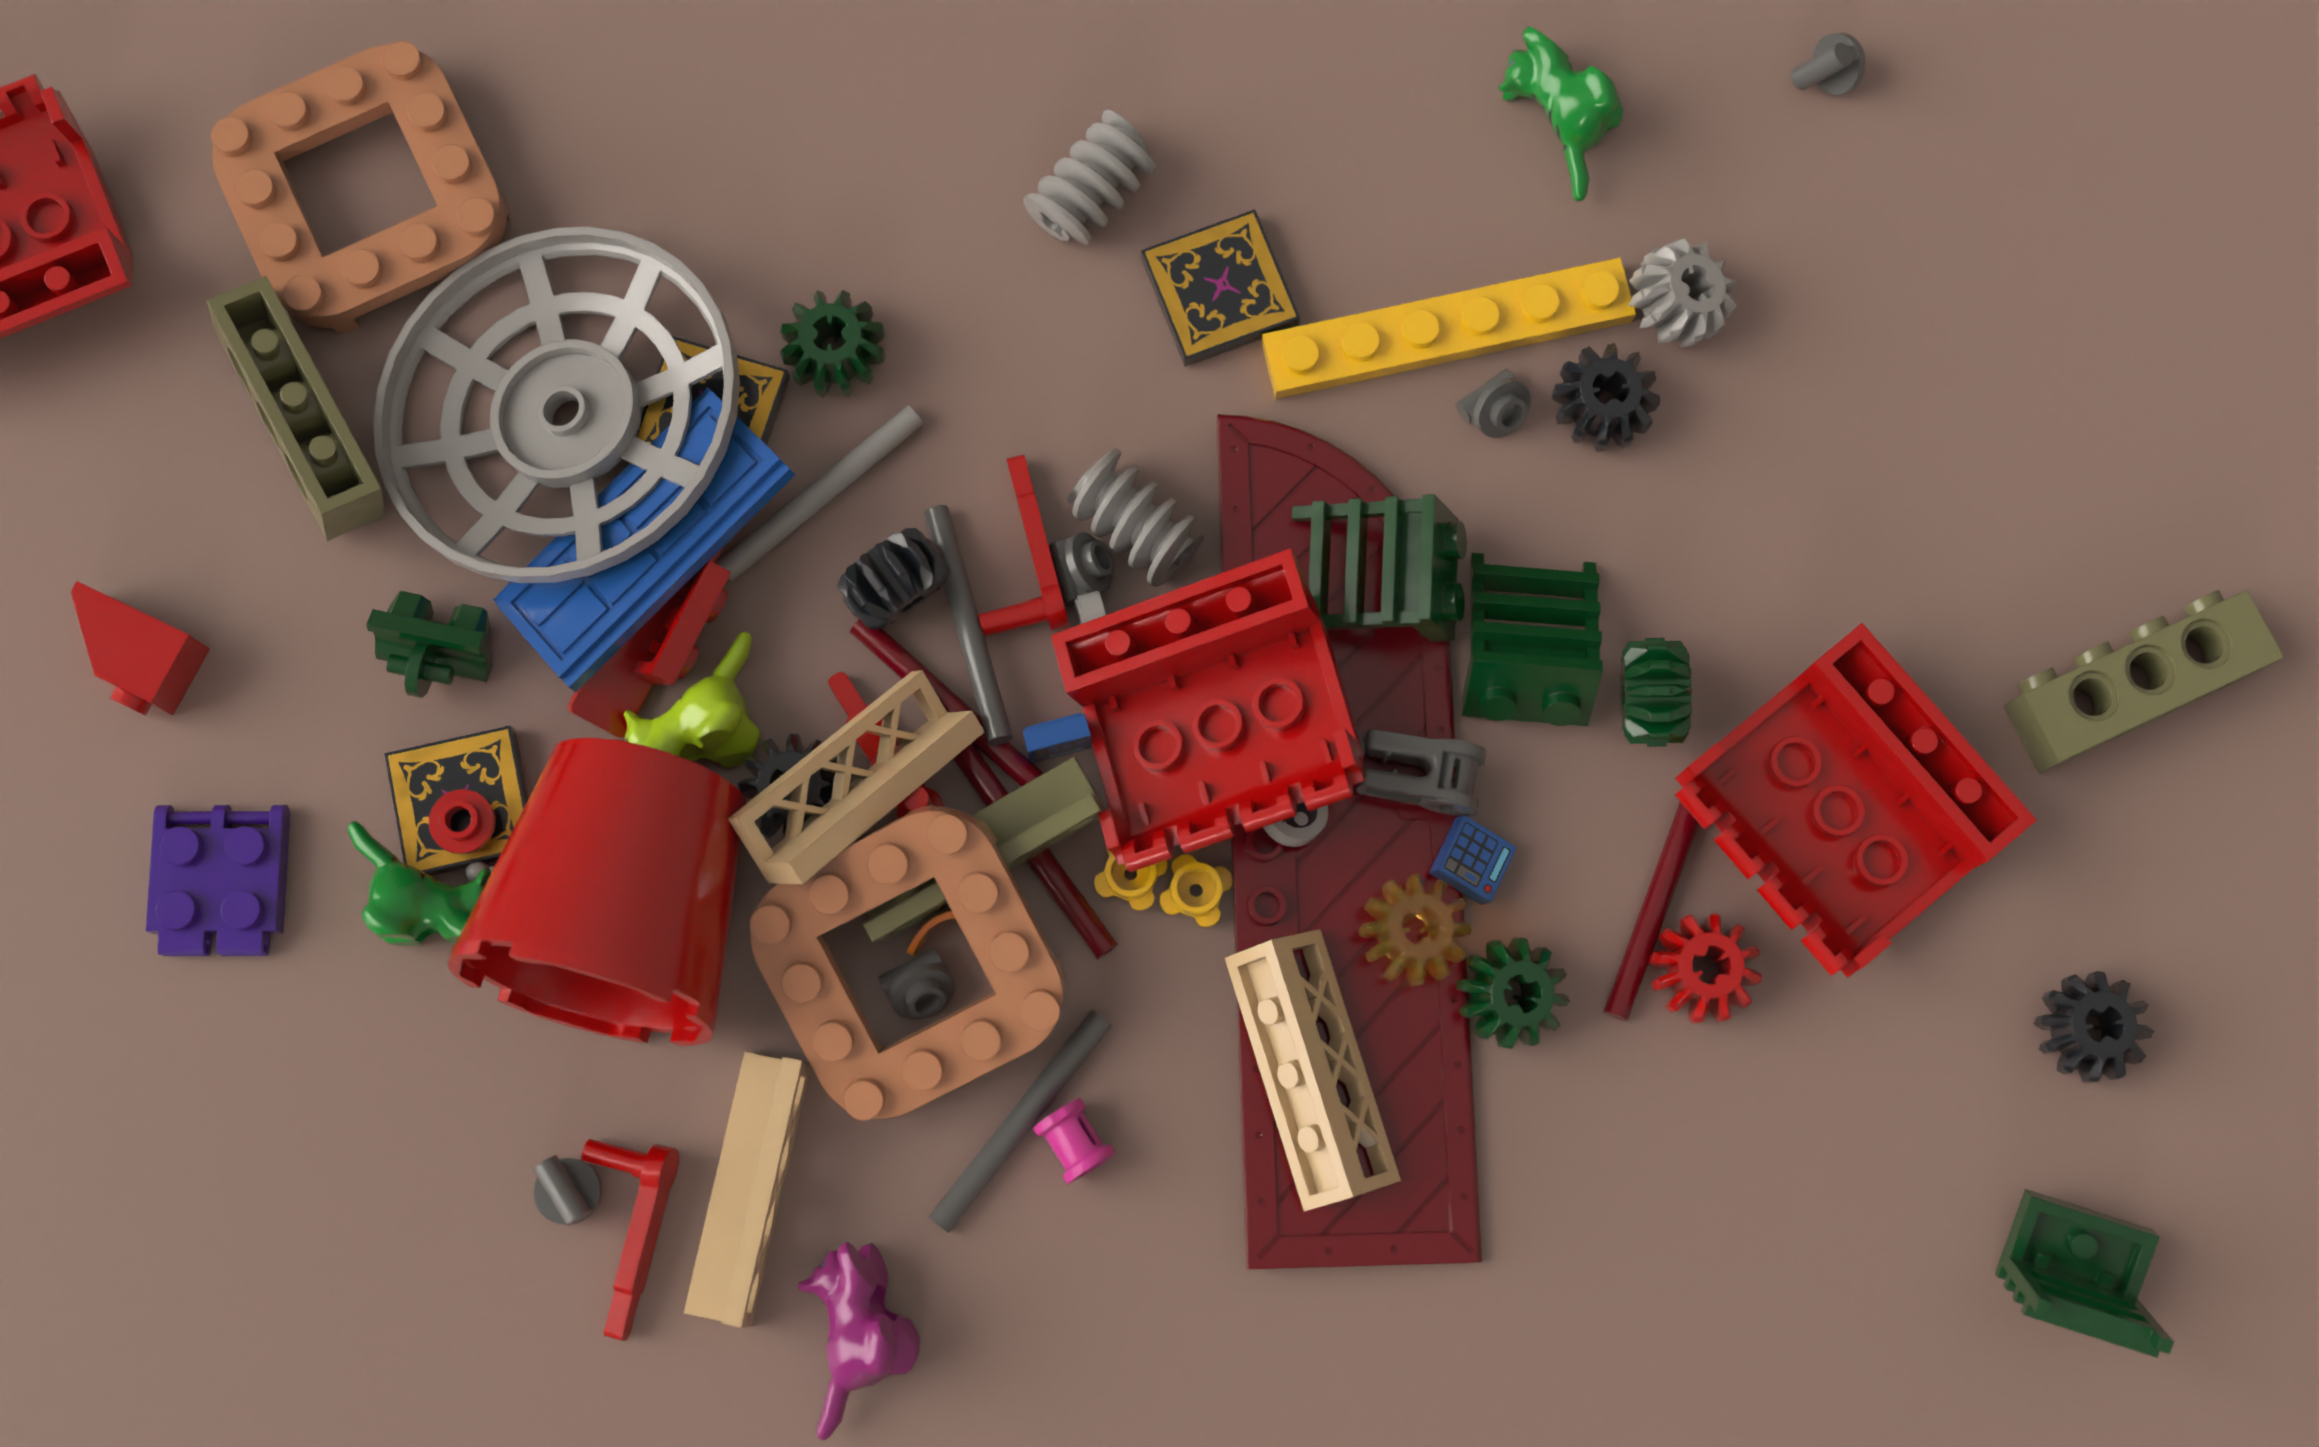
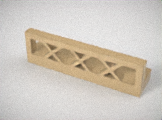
[728,670,984,884]
[1225,929,1401,1211]
[684,1052,811,1328]

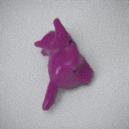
[797,1242,920,1440]

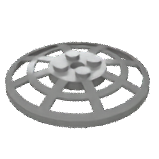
[373,226,740,583]

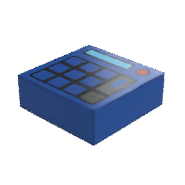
[1023,713,1092,763]
[1429,815,1517,905]

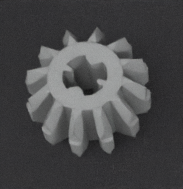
[1628,238,1738,348]

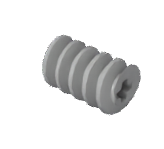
[1023,109,1156,245]
[1068,448,1204,587]

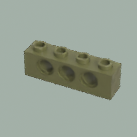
[206,276,386,541]
[2003,590,2284,774]

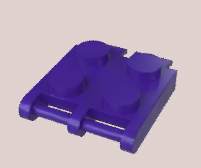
[145,805,290,956]

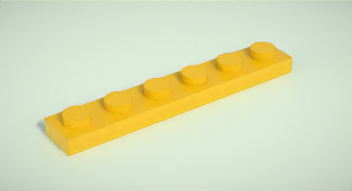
[1261,257,1636,399]

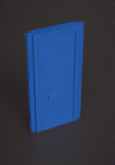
[493,387,796,693]

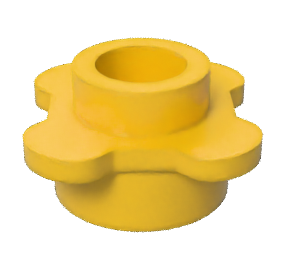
[1094,850,1167,911]
[1159,854,1232,927]

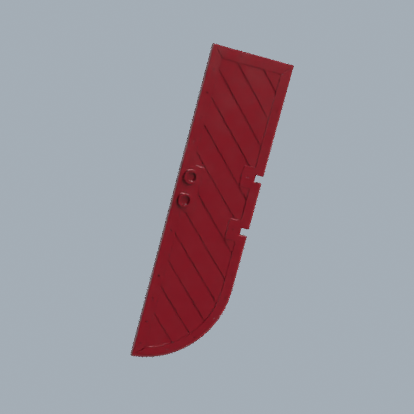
[1216,414,1482,1270]

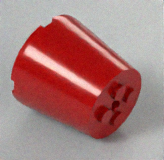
[448,738,746,1046]

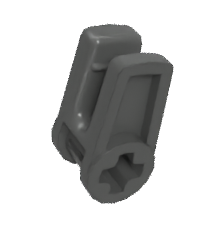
[1356,729,1486,816]

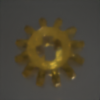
[1359,874,1472,986]

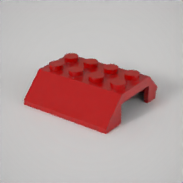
[0,74,133,339]
[1051,548,1365,872]
[1675,623,2037,978]

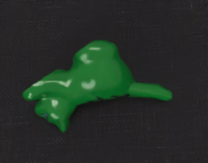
[1498,26,1623,202]
[348,821,491,946]

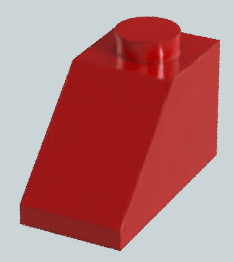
[70,581,210,716]

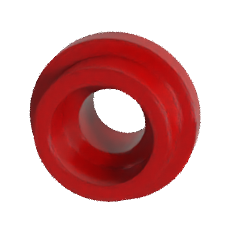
[429,789,496,855]

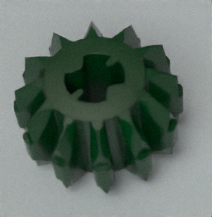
[780,289,885,397]
[1620,638,1692,747]
[1456,937,1570,1049]

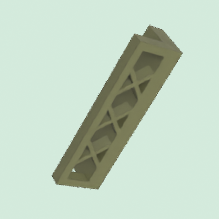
[863,757,1106,942]

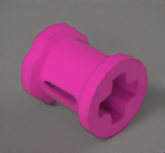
[1033,1097,1117,1185]

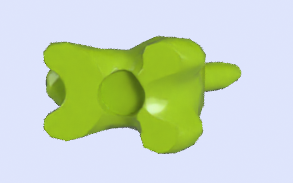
[624,631,760,768]

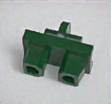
[366,591,493,698]

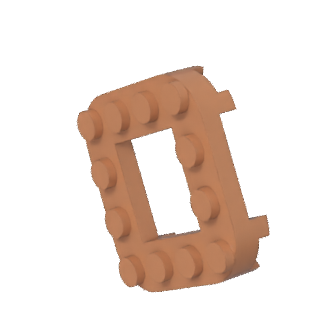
[211,41,510,333]
[750,805,1065,1120]

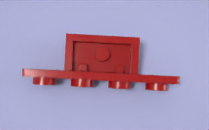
[567,545,731,738]

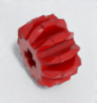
[1649,913,1762,1024]

